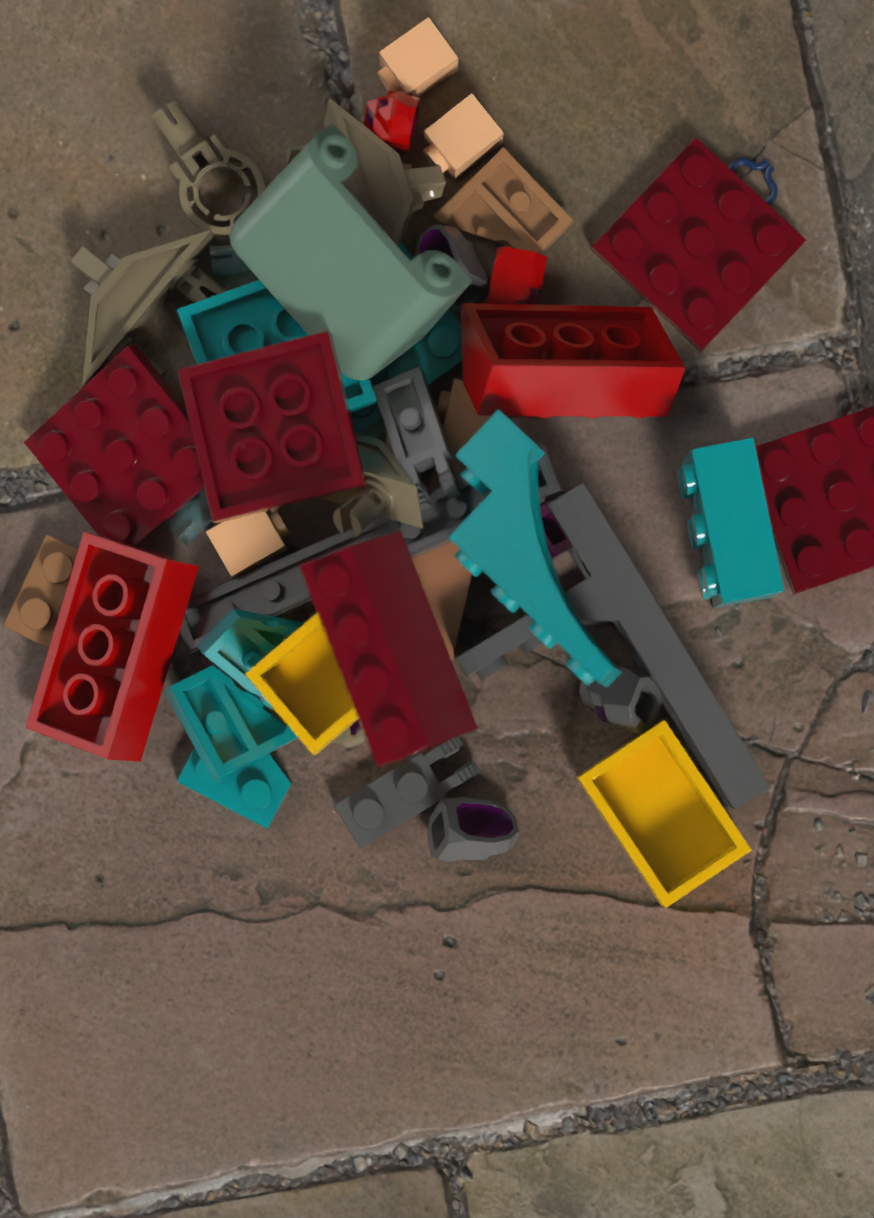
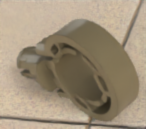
[150,99,265,236]

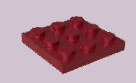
[591,137,806,352]
[178,331,367,523]
[24,344,205,547]
[755,406,874,595]

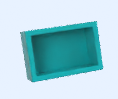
[677,438,784,609]

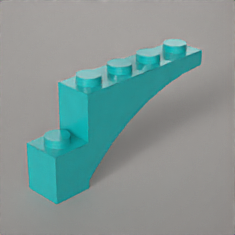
[448,409,622,687]

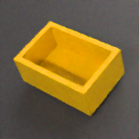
[245,613,359,755]
[575,720,752,908]

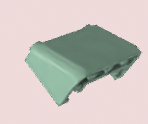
[230,123,472,380]

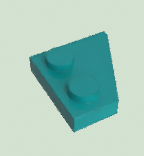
[197,608,305,710]
[164,665,298,782]
[177,747,292,829]

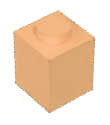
[377,17,458,98]
[422,93,504,181]
[206,510,290,579]

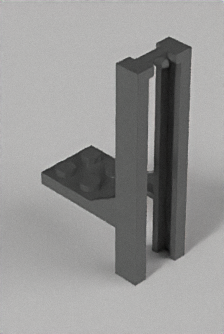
[457,483,771,809]

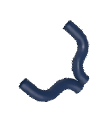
[728,157,778,206]

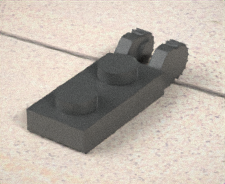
[373,366,461,511]
[334,736,480,849]

